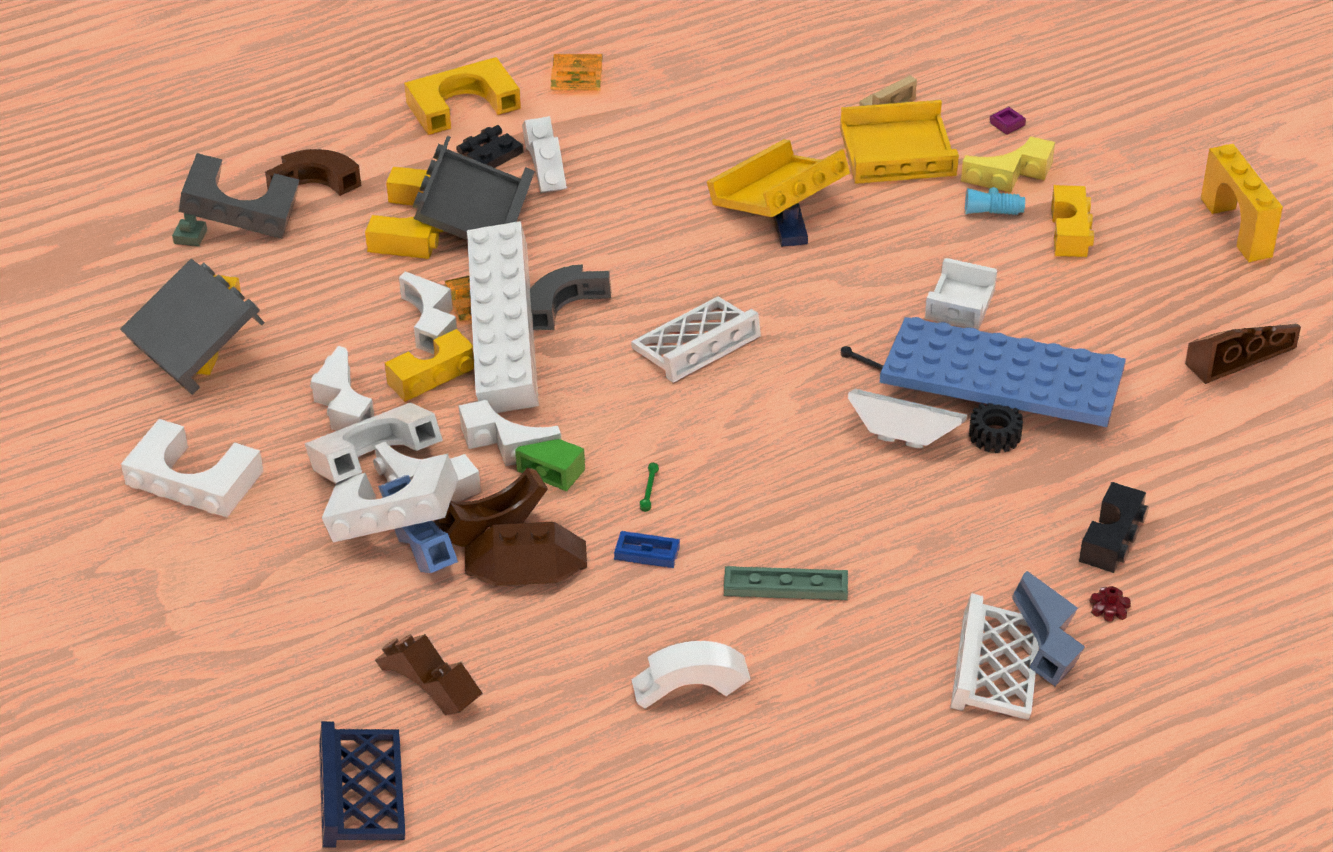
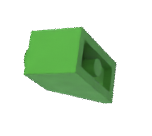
[515,439,585,491]

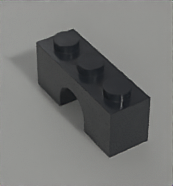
[1079,482,1149,573]

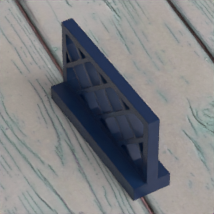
[319,721,405,848]

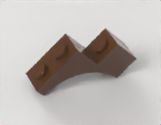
[434,468,548,547]
[375,634,483,716]

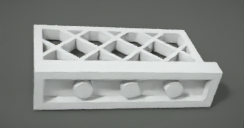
[631,296,761,383]
[950,593,1039,720]

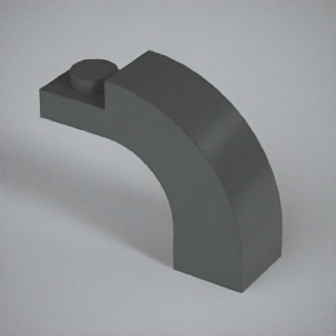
[530,264,612,330]

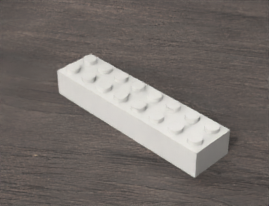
[467,221,539,413]

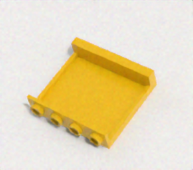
[840,100,959,184]
[706,139,850,217]

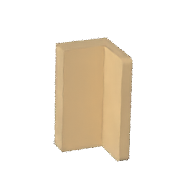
[859,75,917,106]

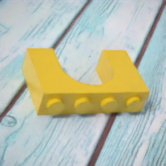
[404,57,521,135]
[1201,144,1283,263]
[365,166,444,259]

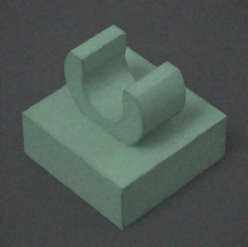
[172,213,207,246]

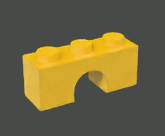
[1051,185,1094,257]
[384,329,474,402]

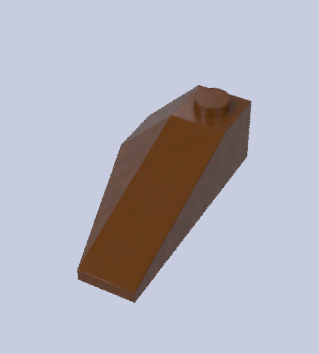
[1185,324,1301,384]

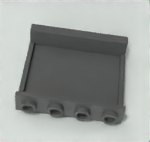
[413,136,535,240]
[120,259,265,395]

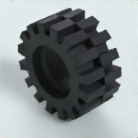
[969,403,1023,453]

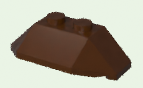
[465,522,587,586]

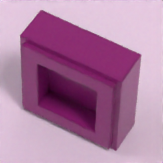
[989,107,1026,135]

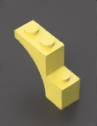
[961,136,1055,193]

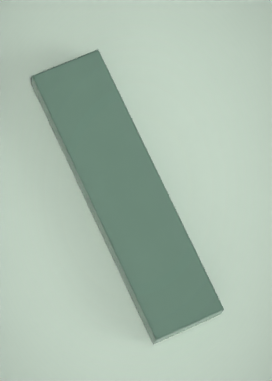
[724,566,848,600]

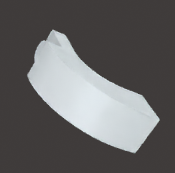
[631,641,751,709]

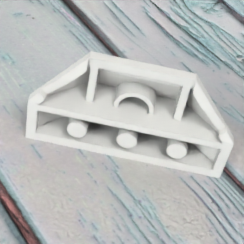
[848,388,967,448]

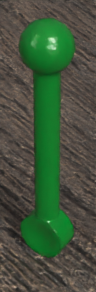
[640,462,659,512]

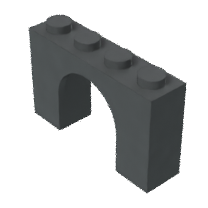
[178,153,300,239]

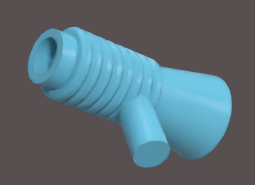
[965,187,1025,215]

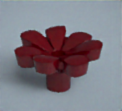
[1089,586,1131,621]

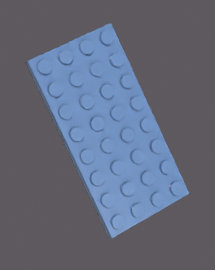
[879,317,1126,427]

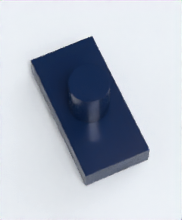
[774,203,808,247]

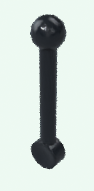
[841,346,884,371]

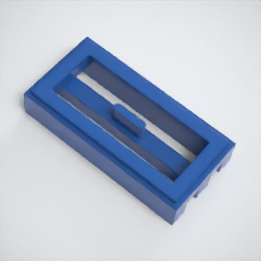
[614,531,680,568]

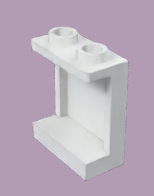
[925,258,997,330]

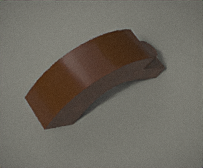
[265,149,362,196]

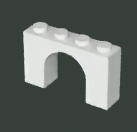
[304,402,443,483]
[121,419,263,518]
[322,453,458,543]

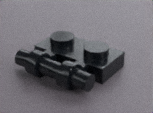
[456,125,524,168]

